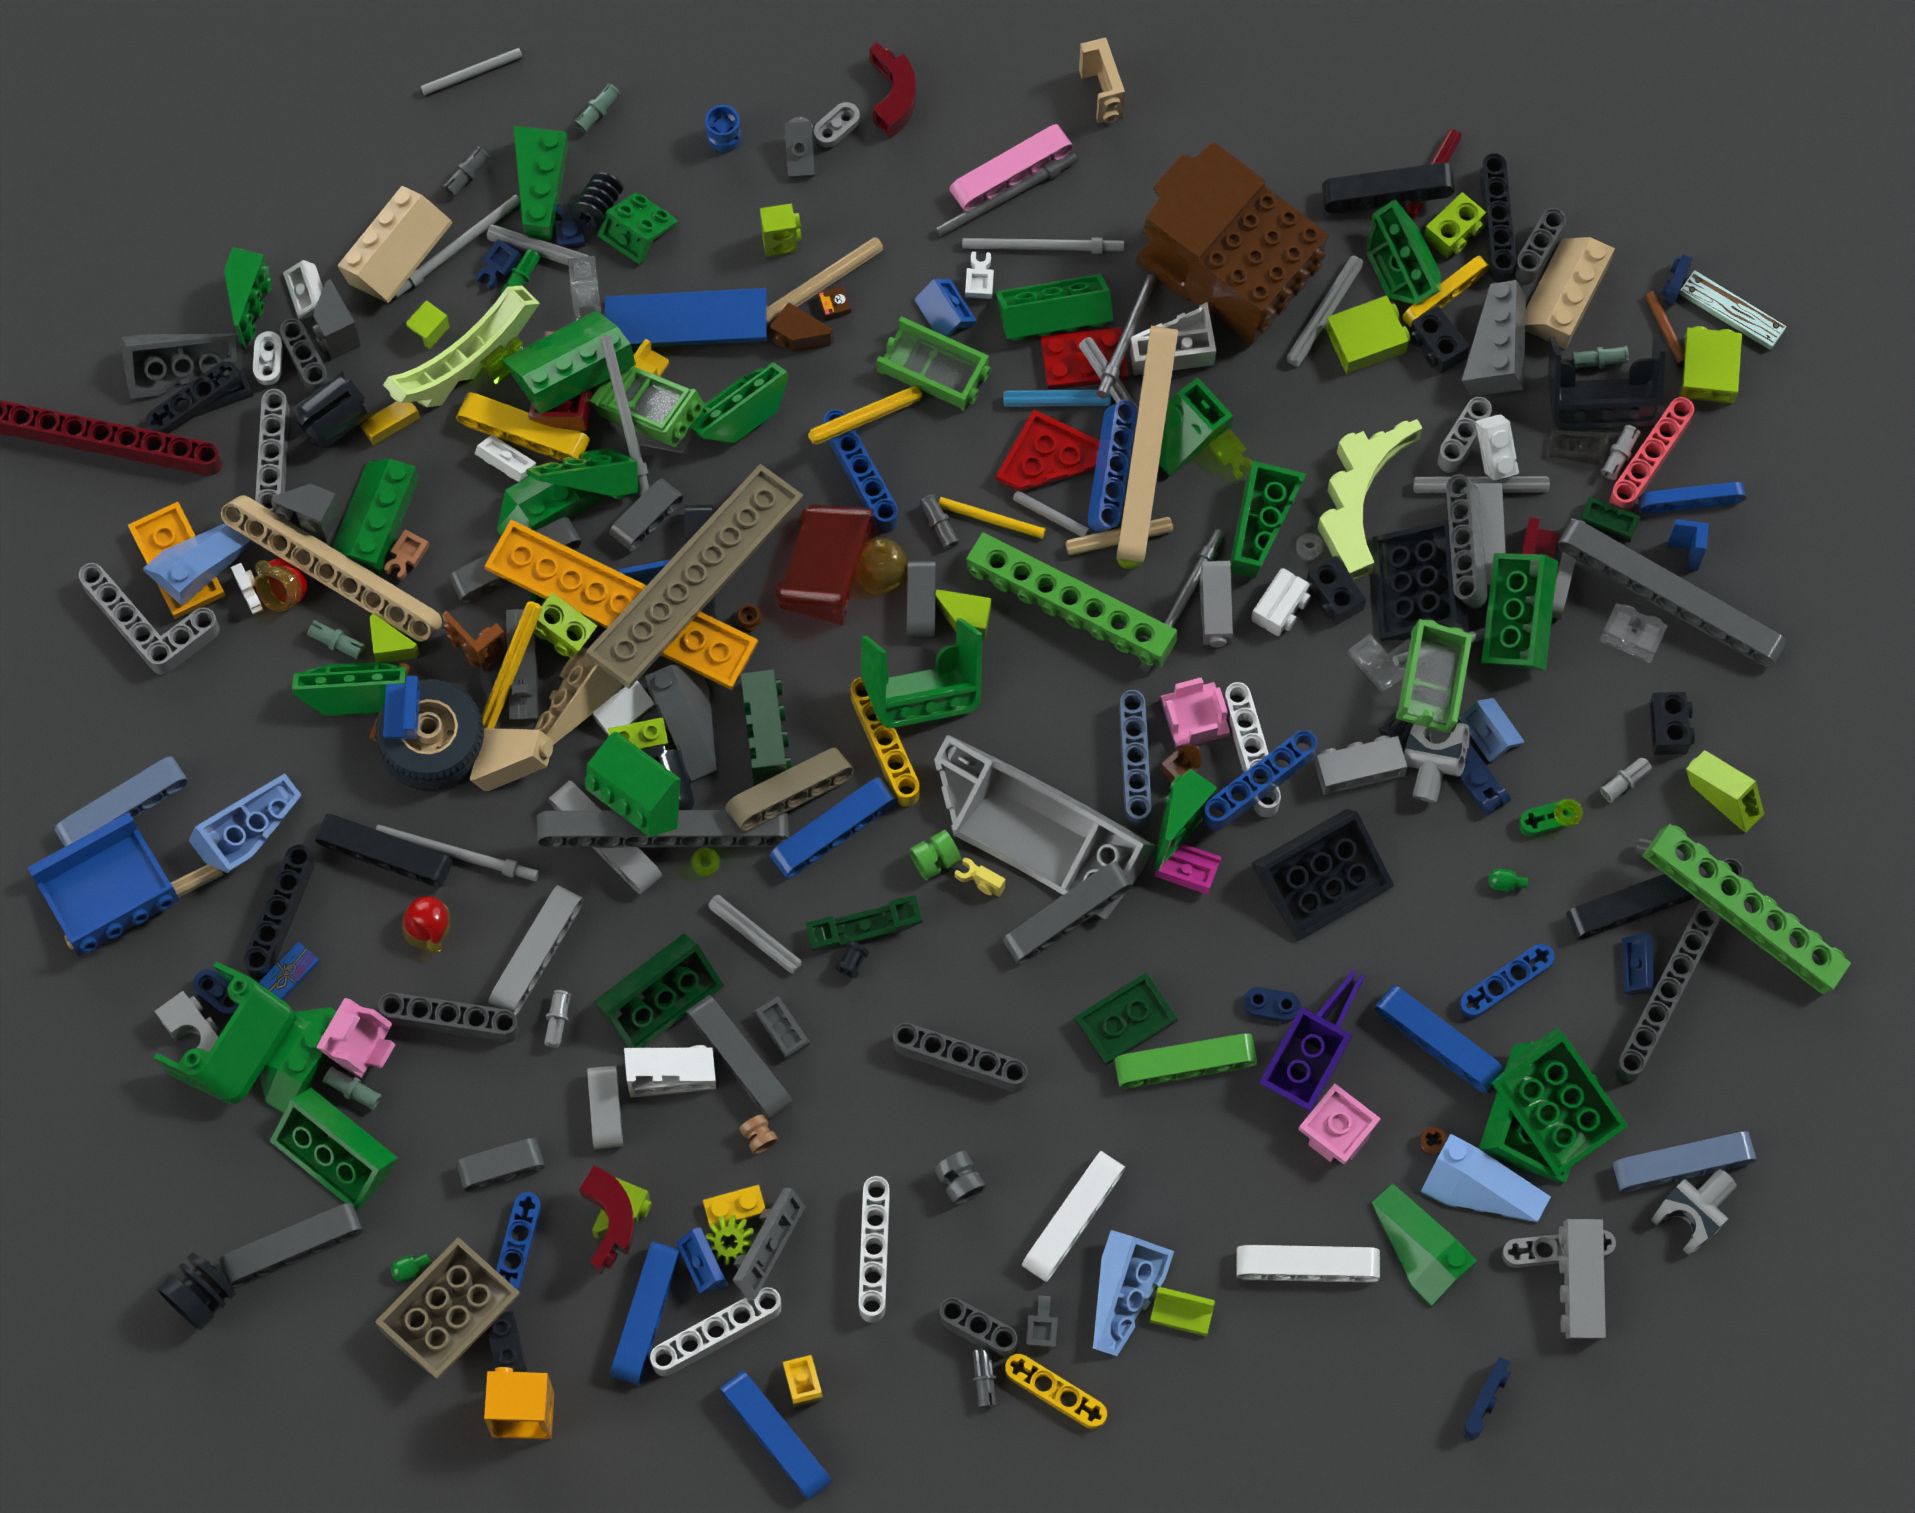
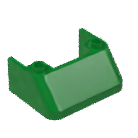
[861,618,982,728]
[153,961,294,1104]

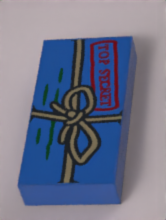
[259,941,320,1000]

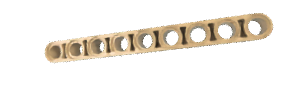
[1116,325,1178,563]
[221,495,442,641]

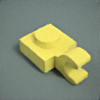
[955,858,1005,897]

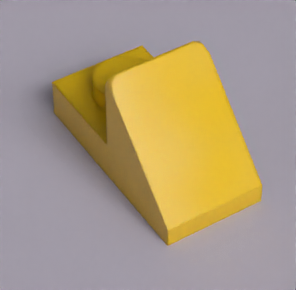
[783,1355,823,1407]

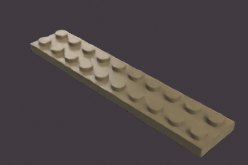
[585,464,804,689]

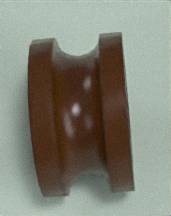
[1419,1127,1447,1156]

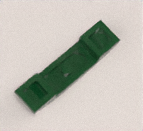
[806,894,923,951]

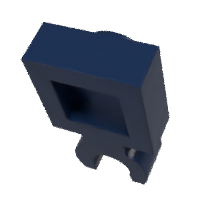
[555,202,585,249]
[475,239,522,290]

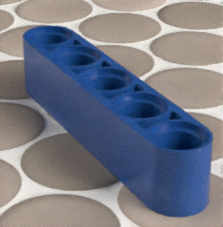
[1087,399,1137,533]
[824,409,898,532]
[1203,730,1317,831]
[769,777,898,879]
[1374,985,1504,1093]
[610,1241,681,1385]
[719,1370,832,1501]

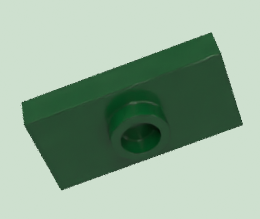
[1580,496,1641,543]

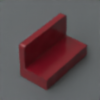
[1521,517,1559,559]

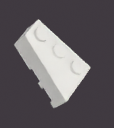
[1130,302,1216,376]

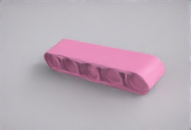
[949,124,1073,211]

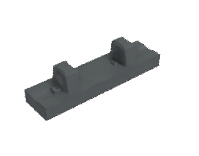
[506,609,539,722]
[733,1188,806,1299]

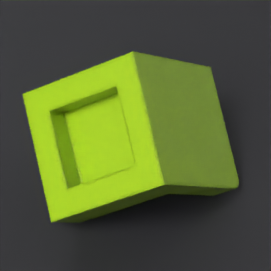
[406,300,450,349]

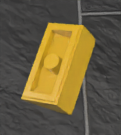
[360,401,420,446]

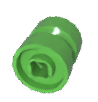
[909,830,962,880]

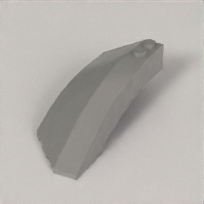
[934,735,1155,919]

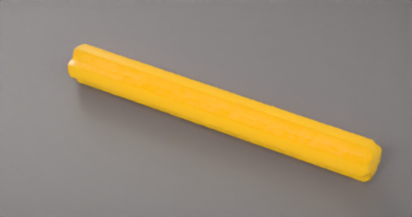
[808,386,922,444]
[481,601,542,729]

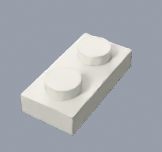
[475,435,536,482]

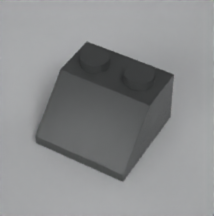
[312,279,361,360]

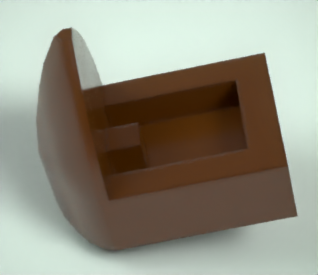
[1158,744,1202,783]

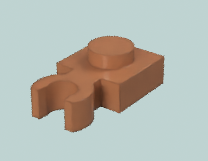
[385,529,430,581]

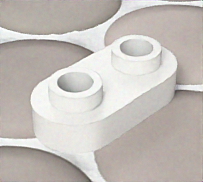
[253,331,283,385]

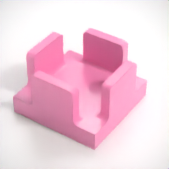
[1160,678,1230,750]
[316,998,395,1078]
[1299,1083,1381,1165]

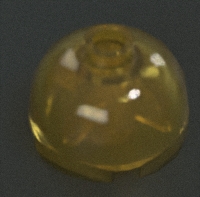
[853,537,908,594]

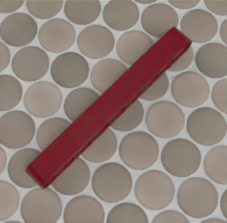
[0,400,223,475]

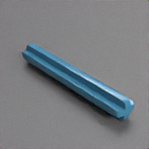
[1003,390,1111,407]

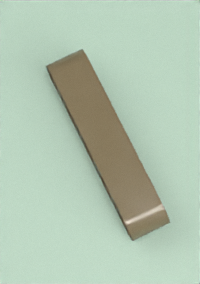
[725,748,854,831]

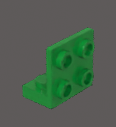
[598,192,677,265]

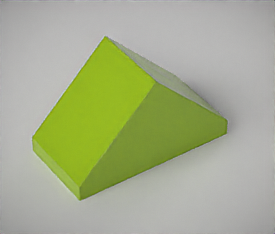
[370,613,419,663]

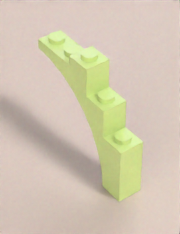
[383,286,540,407]
[1318,419,1422,581]

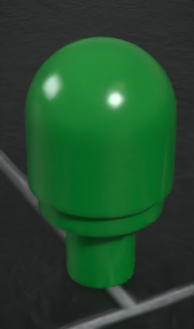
[1488,868,1528,892]
[390,1253,431,1282]

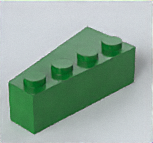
[514,126,569,242]
[1230,461,1306,579]

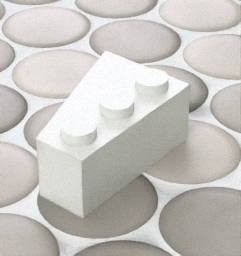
[624,1045,717,1098]

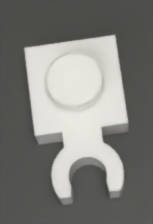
[965,252,994,299]
[231,563,263,615]

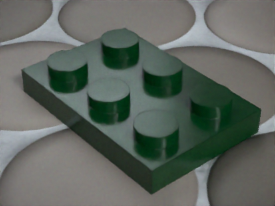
[1074,972,1178,1066]

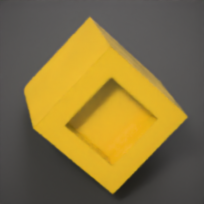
[634,339,669,377]

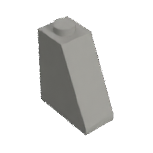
[1199,561,1233,647]

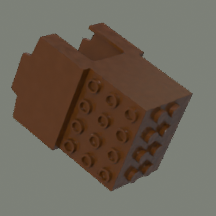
[1135,141,1329,346]

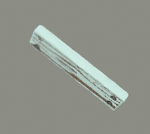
[1679,270,1787,350]

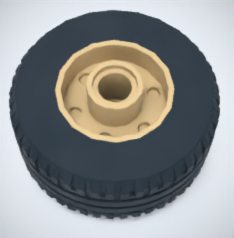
[376,679,484,791]

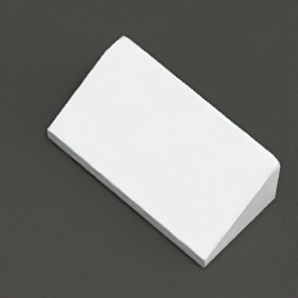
[283,260,323,320]
[593,681,655,736]

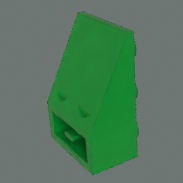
[224,247,273,350]
[1159,377,1233,477]

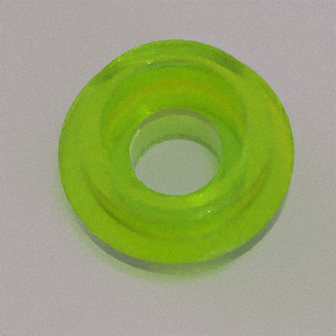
[1554,799,1583,827]
[691,848,720,876]

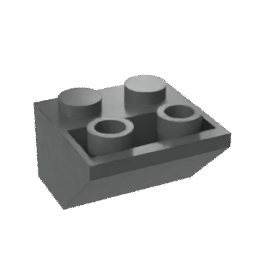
[271,483,342,544]

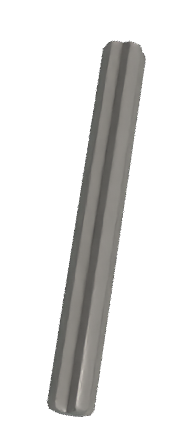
[1287,255,1363,367]
[1413,476,1550,493]

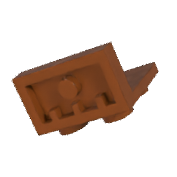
[442,611,507,672]

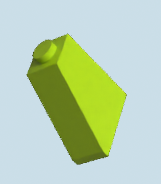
[1686,750,1765,833]

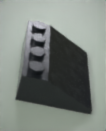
[1372,519,1469,641]
[1251,809,1394,941]

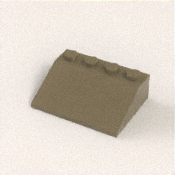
[375,1237,521,1380]

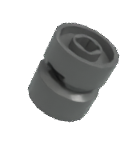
[934,1151,986,1205]

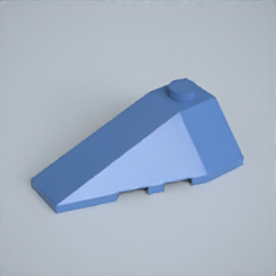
[143,523,255,606]
[188,773,301,873]

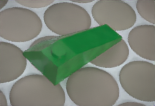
[526,448,638,499]
[1371,1184,1477,1307]

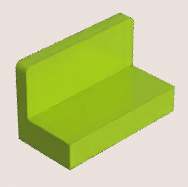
[1150,1287,1215,1337]

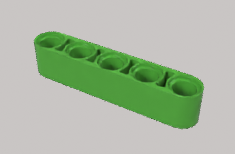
[1114,1034,1258,1089]

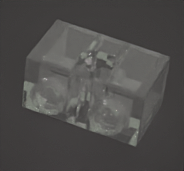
[568,256,602,321]
[1600,603,1668,663]

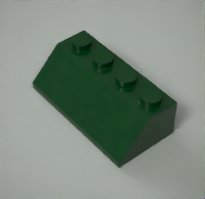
[593,933,724,1048]

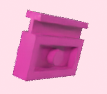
[1154,844,1221,895]

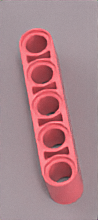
[1609,397,1694,511]

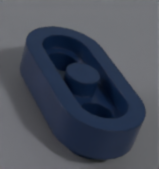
[1661,254,1693,305]
[193,969,239,1017]
[1243,987,1301,1023]

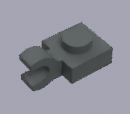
[1026,1295,1058,1349]

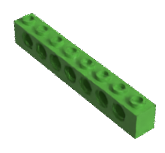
[966,532,1177,668]
[1642,824,1851,995]

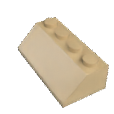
[337,186,452,303]
[1525,237,1615,349]

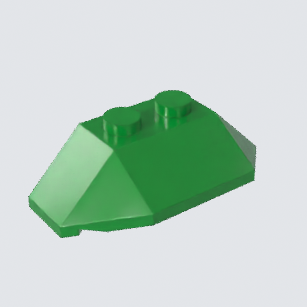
[1366,200,1441,305]
[689,362,789,443]
[497,476,605,537]
[292,662,407,716]
[260,1007,337,1113]

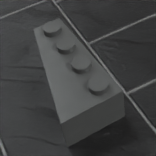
[1462,280,1526,397]

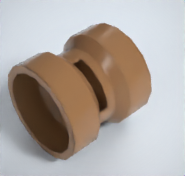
[739,1114,778,1155]

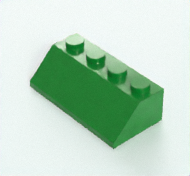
[995,274,1113,341]
[332,458,419,576]
[1481,553,1558,671]
[585,732,680,837]
[270,1088,398,1212]

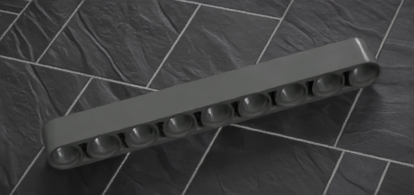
[1558,520,1787,667]
[536,810,789,848]
[1615,858,1744,1083]

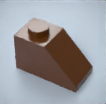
[770,302,834,352]

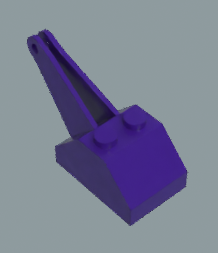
[1259,970,1366,1111]

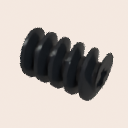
[570,172,624,231]

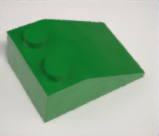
[1154,769,1217,871]

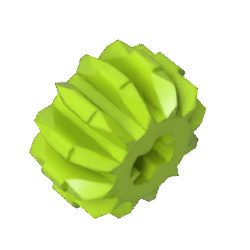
[705,1214,754,1265]

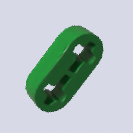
[1519,802,1572,837]

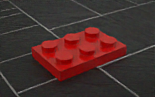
[1041,327,1129,390]

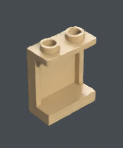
[1079,37,1125,124]

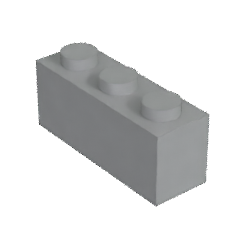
[1315,736,1407,795]

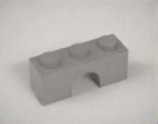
[155,991,220,1052]

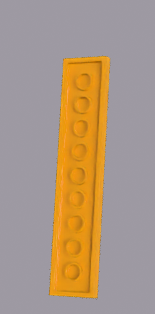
[485,520,758,690]

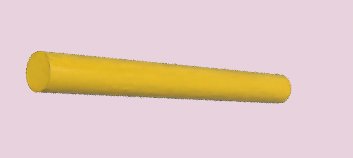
[938,497,1046,539]

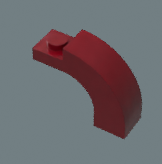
[869,42,916,139]
[579,1165,635,1275]

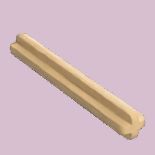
[1066,517,1173,556]

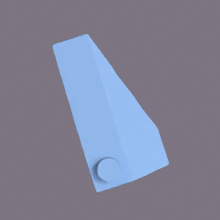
[1421,1134,1551,1223]
[1093,1230,1174,1356]

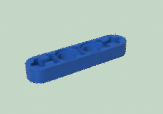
[1638,482,1746,514]
[1459,944,1555,1019]
[496,1192,541,1292]

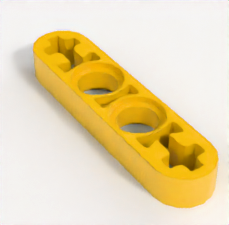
[1402,256,1490,327]
[1005,1354,1107,1430]

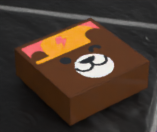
[817,286,851,320]

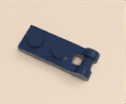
[1456,743,1511,816]
[1463,1357,1511,1440]

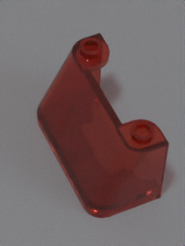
[775,504,874,625]

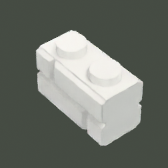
[1475,415,1519,480]
[1251,568,1311,636]

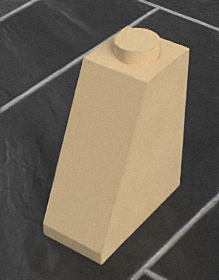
[470,728,554,791]

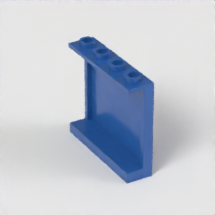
[28,812,179,957]

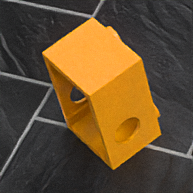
[484,1367,554,1439]

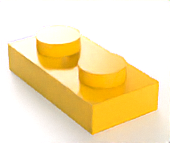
[703,1185,765,1230]

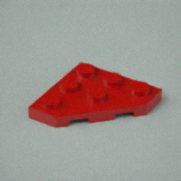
[996,410,1100,492]

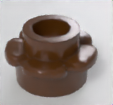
[736,604,763,631]

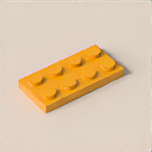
[128,502,225,619]

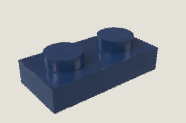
[1622,933,1654,995]

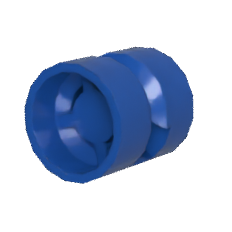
[705,105,741,153]

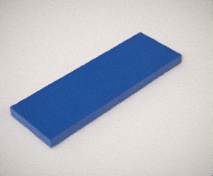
[605,288,767,348]

